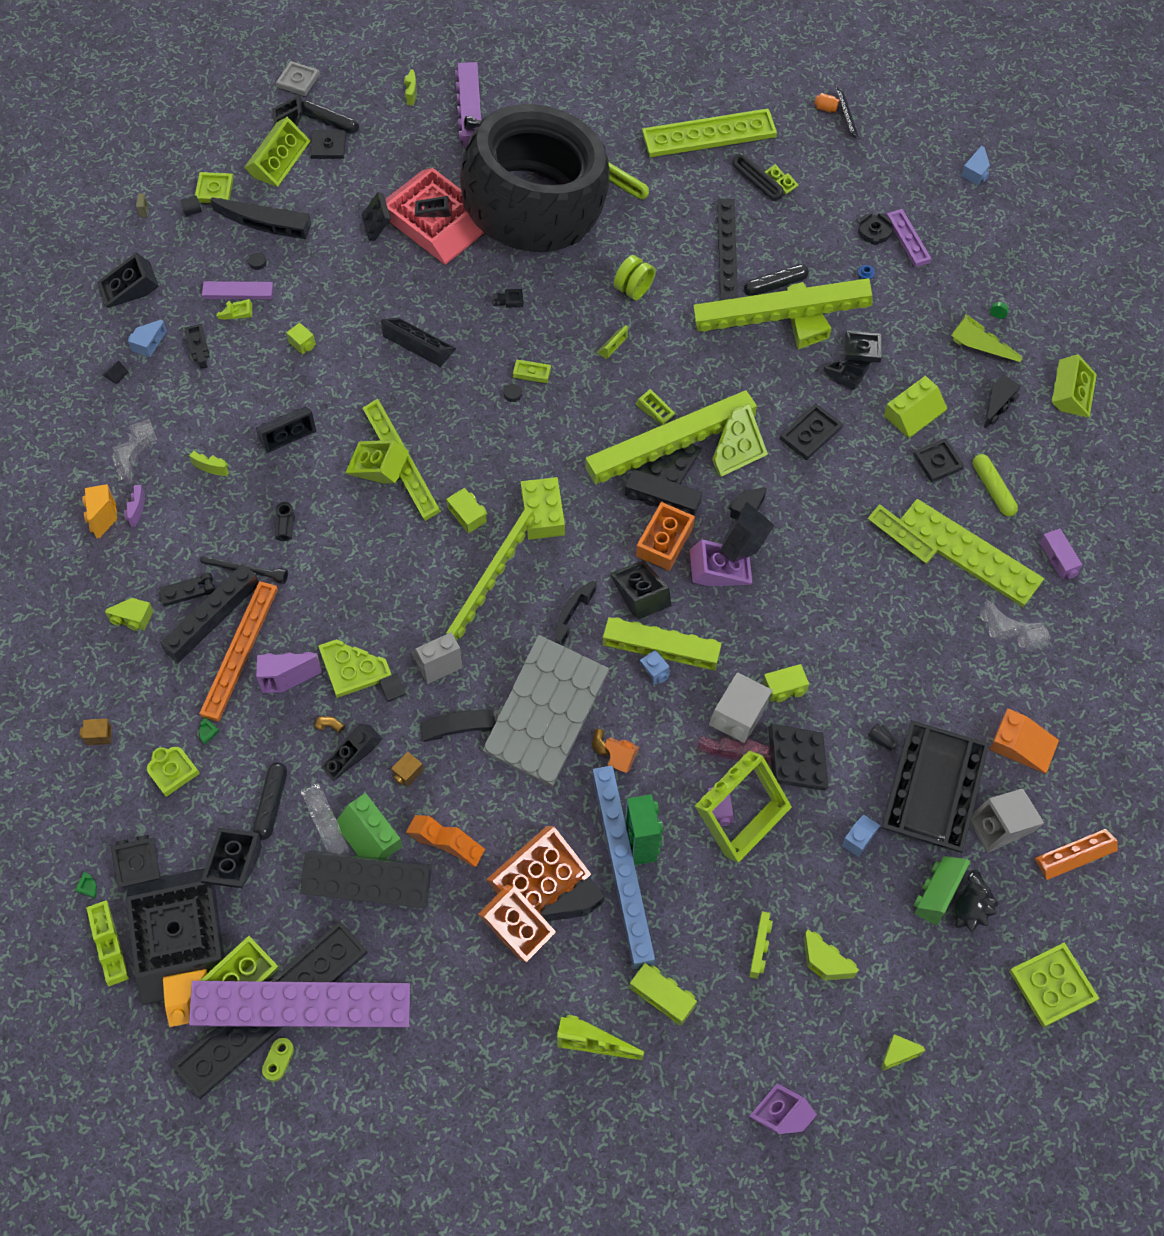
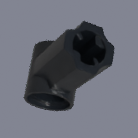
[275,501,295,541]

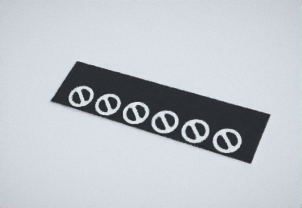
[836,87,859,138]

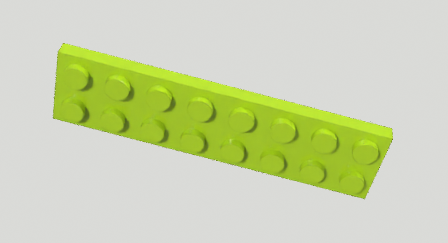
[642,109,777,158]
[900,499,1044,608]

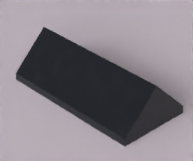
[381,317,456,367]

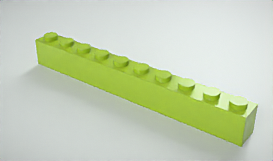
[694,278,873,332]
[585,390,757,484]

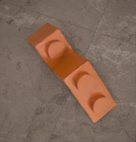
[406,815,485,867]

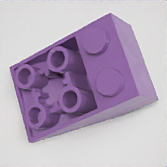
[256,652,322,693]

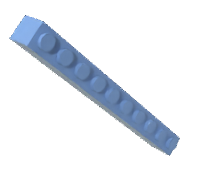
[593,765,655,970]

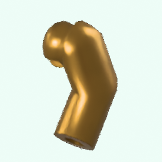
[314,716,345,733]
[592,729,610,757]

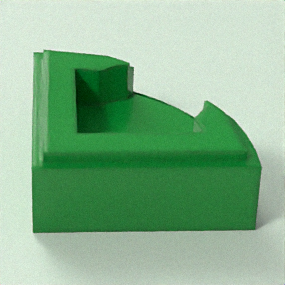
[199,717,219,745]
[75,872,97,899]

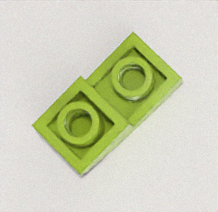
[404,69,417,106]
[765,164,798,195]
[189,451,229,476]

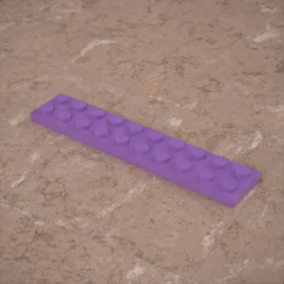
[189,981,410,1028]

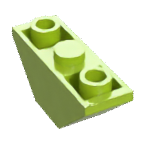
[803,930,859,981]

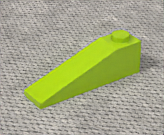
[951,314,1022,362]
[557,1015,644,1061]

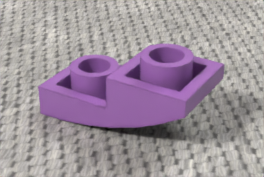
[124,485,145,527]

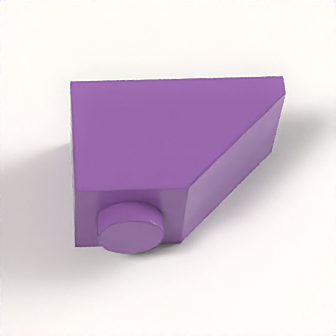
[708,787,734,826]

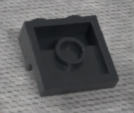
[111,835,161,888]

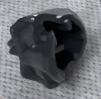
[955,870,998,932]

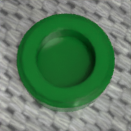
[990,302,1009,319]

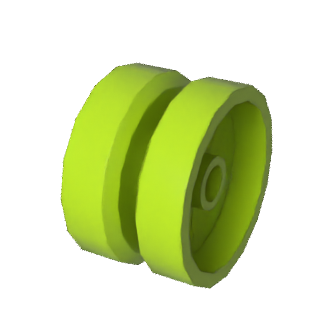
[614,255,656,300]

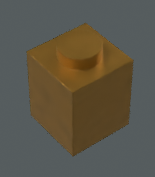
[80,719,112,745]
[391,751,424,788]

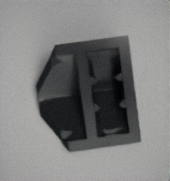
[273,95,303,126]

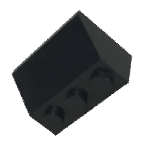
[256,406,317,453]

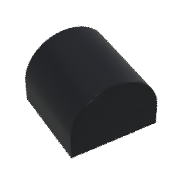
[180,195,202,216]

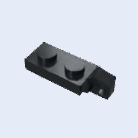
[184,324,210,369]

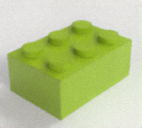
[521,477,565,540]

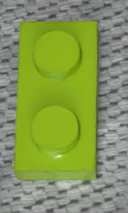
[513,359,551,383]

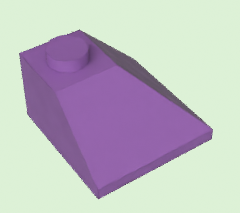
[750,1084,817,1134]

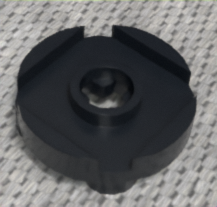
[858,213,892,245]

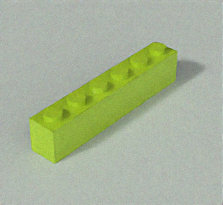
[603,617,722,671]

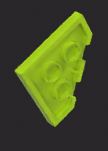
[712,404,768,477]
[318,639,392,698]

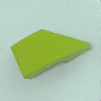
[217,299,252,319]

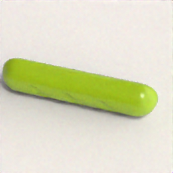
[609,162,649,200]
[972,454,1018,517]

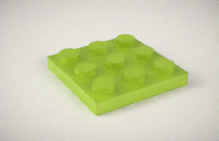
[1009,942,1099,1028]

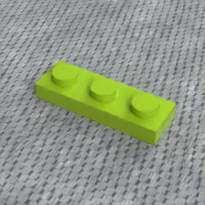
[749,911,773,979]

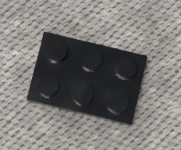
[780,403,843,460]

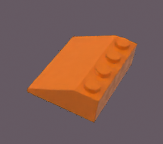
[486,826,591,914]

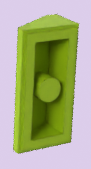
[597,325,628,359]

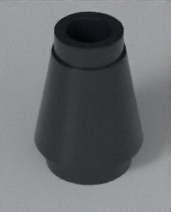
[868,723,899,751]

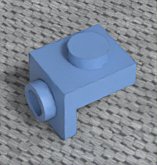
[640,650,670,685]

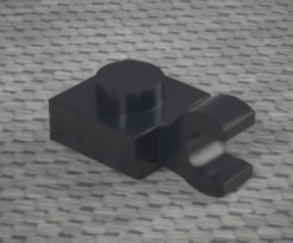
[493,289,524,308]

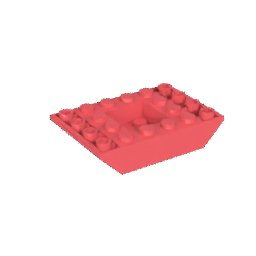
[385,168,484,265]

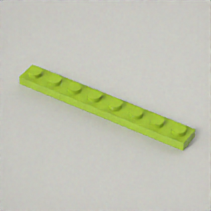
[363,399,441,521]
[446,507,535,641]

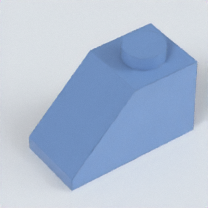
[961,146,990,185]
[128,320,167,357]
[842,814,881,857]

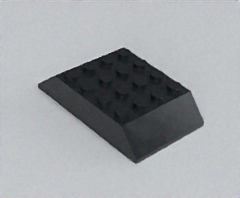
[882,720,990,853]

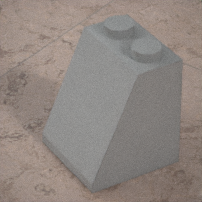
[411,632,462,684]
[709,672,773,743]
[970,789,1044,853]

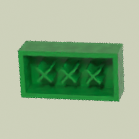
[625,794,663,865]

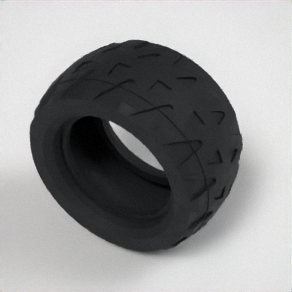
[460,104,609,252]

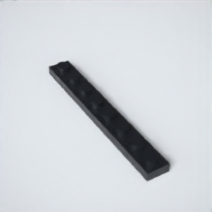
[717,199,738,301]

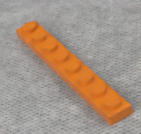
[199,581,278,722]

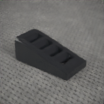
[415,196,452,217]

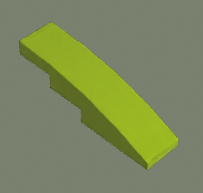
[86,900,129,987]

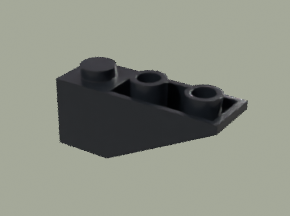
[984,374,1021,428]
[322,723,383,781]
[540,877,605,922]

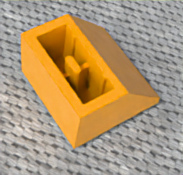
[82,484,117,538]

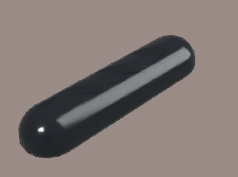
[301,100,360,133]
[732,153,784,200]
[744,264,809,296]
[253,762,287,840]

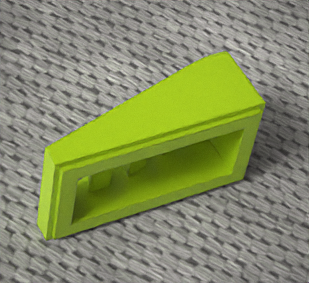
[635,389,676,425]

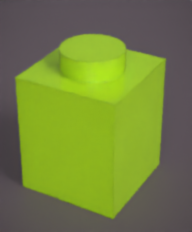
[286,323,316,355]

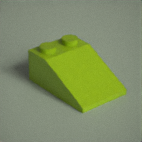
[345,440,409,484]

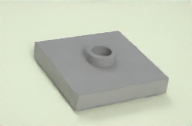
[276,61,320,96]

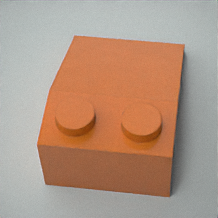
[989,709,1059,774]

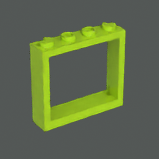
[695,751,792,863]

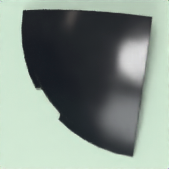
[824,360,870,390]

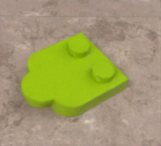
[147,747,200,797]

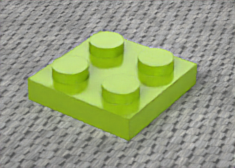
[195,172,234,203]

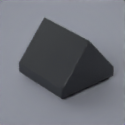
[103,361,128,384]

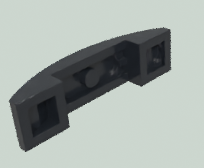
[556,580,597,646]
[421,709,499,742]

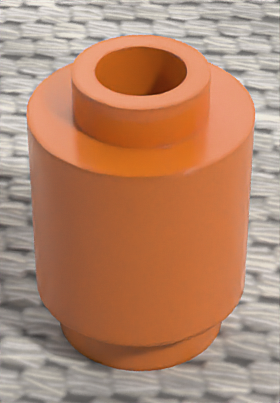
[814,93,839,113]

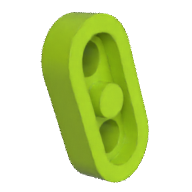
[262,1038,294,1082]

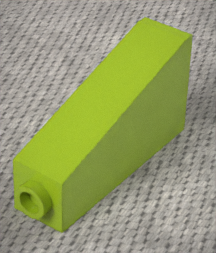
[787,282,832,349]

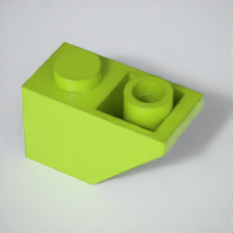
[105,598,154,631]

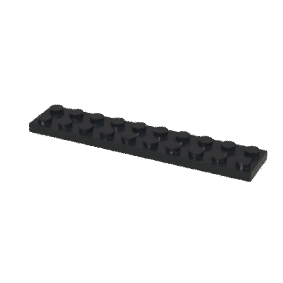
[172,921,368,1100]

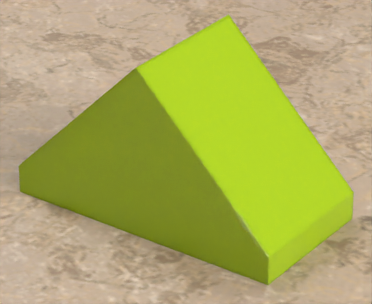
[881,1034,925,1071]

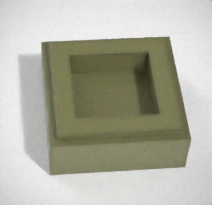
[137,193,148,217]

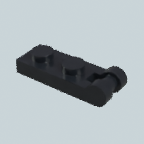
[159,573,216,607]

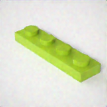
[868,504,938,565]

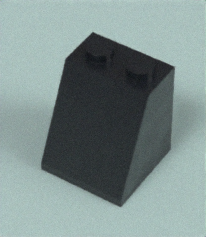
[720,502,775,563]

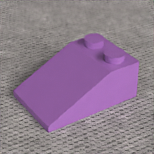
[690,539,752,586]

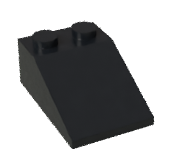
[98,252,159,308]
[610,560,672,619]
[201,828,262,889]

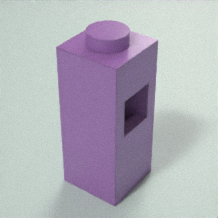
[1040,529,1082,579]

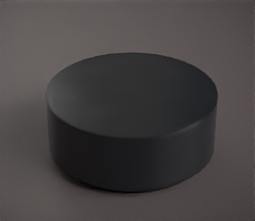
[248,253,266,270]
[504,384,522,402]

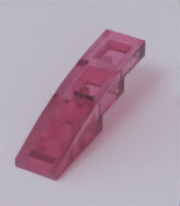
[697,736,771,763]

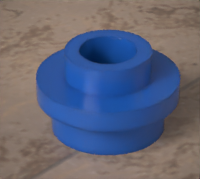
[858,265,875,279]

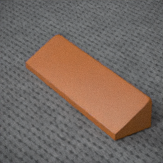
[1035,829,1118,880]

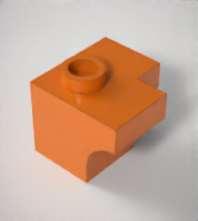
[604,737,640,773]

